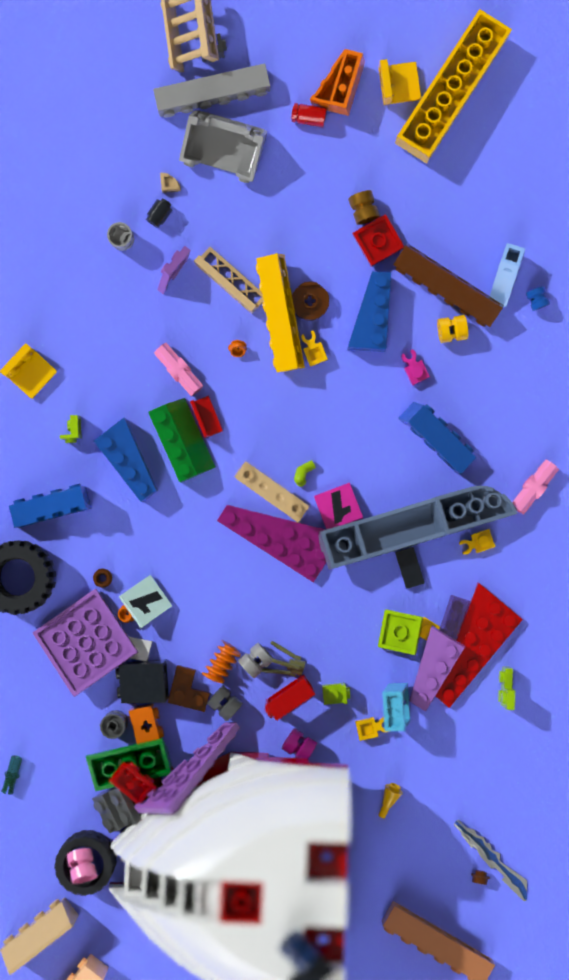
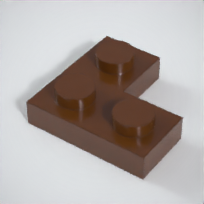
[168,665,210,712]

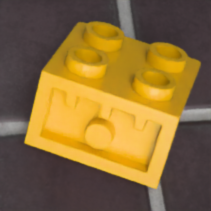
[378,59,421,105]
[0,343,57,399]

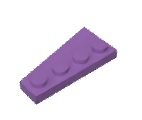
[409,626,466,712]

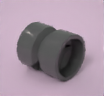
[206,685,243,722]
[100,710,128,739]

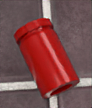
[291,103,327,128]

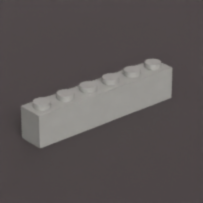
[153,63,270,118]

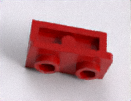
[109,762,157,804]

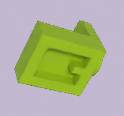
[60,415,82,443]
[322,683,351,705]

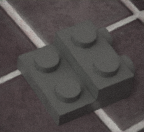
[92,787,141,833]

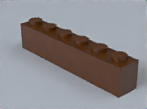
[393,243,504,327]

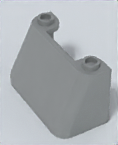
[179,110,268,183]

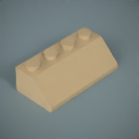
[0,897,79,975]

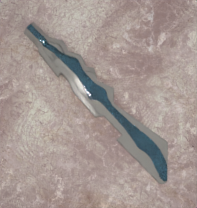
[454,820,527,901]

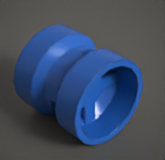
[525,286,550,311]

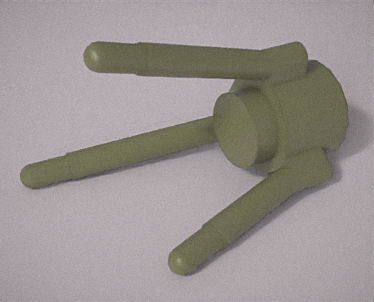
[262,641,305,677]

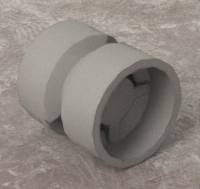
[107,222,135,251]
[238,642,273,679]

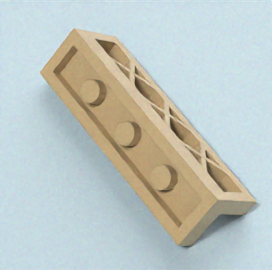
[194,247,264,314]

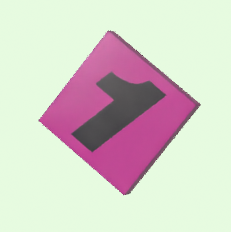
[314,483,363,530]

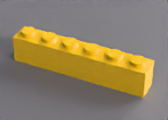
[256,253,305,372]

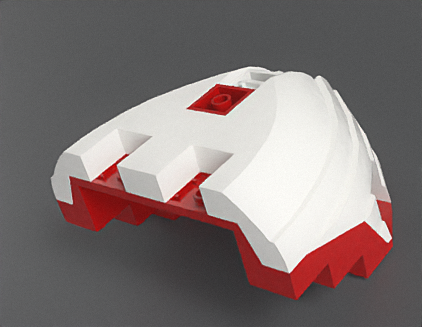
[109,751,350,980]

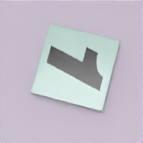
[119,575,172,628]

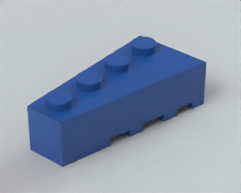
[347,271,391,352]
[398,402,476,474]
[94,417,158,502]
[9,484,92,528]

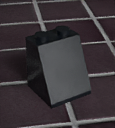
[116,659,169,703]

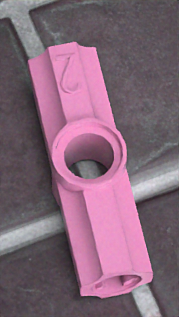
[154,343,204,397]
[512,459,559,515]

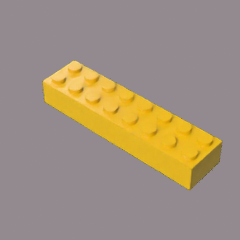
[395,9,512,164]

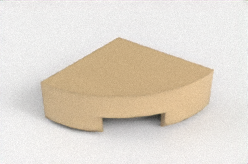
[160,173,181,193]

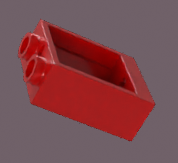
[265,674,315,721]

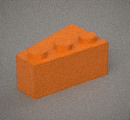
[310,49,365,116]

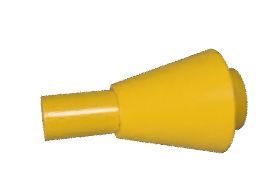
[378,783,403,818]

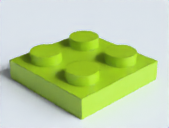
[378,609,423,655]

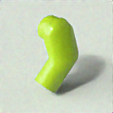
[294,460,316,487]

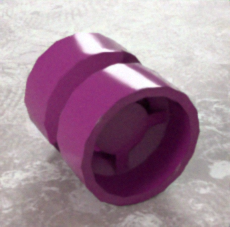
[281,728,317,759]

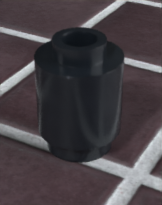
[146,198,173,228]

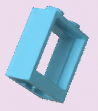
[382,683,410,731]

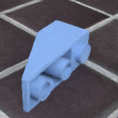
[490,243,525,308]

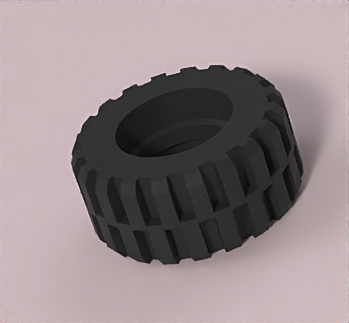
[0,540,56,615]

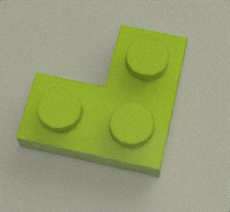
[498,666,515,710]

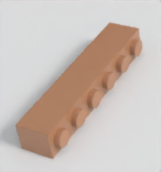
[381,901,495,980]

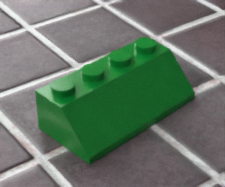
[148,398,216,483]
[86,738,172,791]

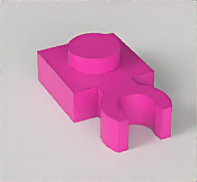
[401,349,430,386]

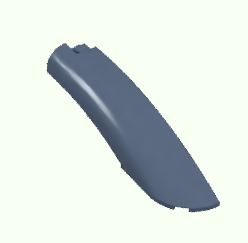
[319,486,518,570]

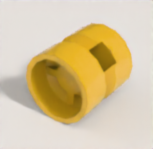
[437,315,468,343]

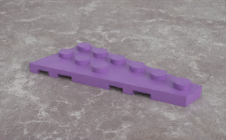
[134,722,240,815]

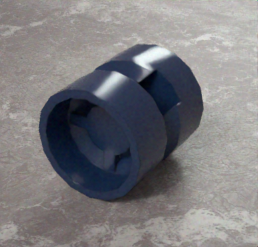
[278,929,319,972]

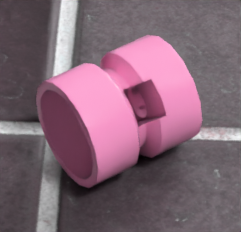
[67,848,97,884]

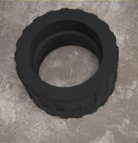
[54,830,117,896]

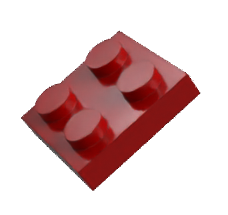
[352,214,404,267]

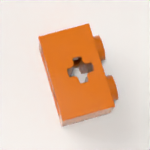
[129,703,164,744]

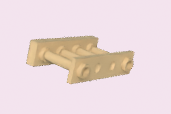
[160,0,219,73]
[234,461,310,522]

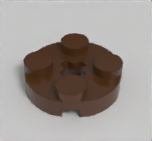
[292,282,329,321]

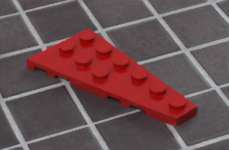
[436,582,523,708]

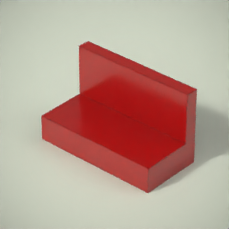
[190,396,223,439]

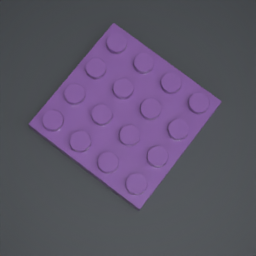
[32,589,138,697]

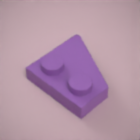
[157,246,191,294]

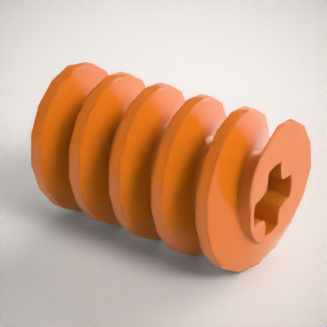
[202,640,241,683]

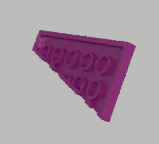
[217,505,326,583]

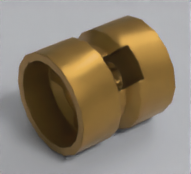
[348,190,380,225]

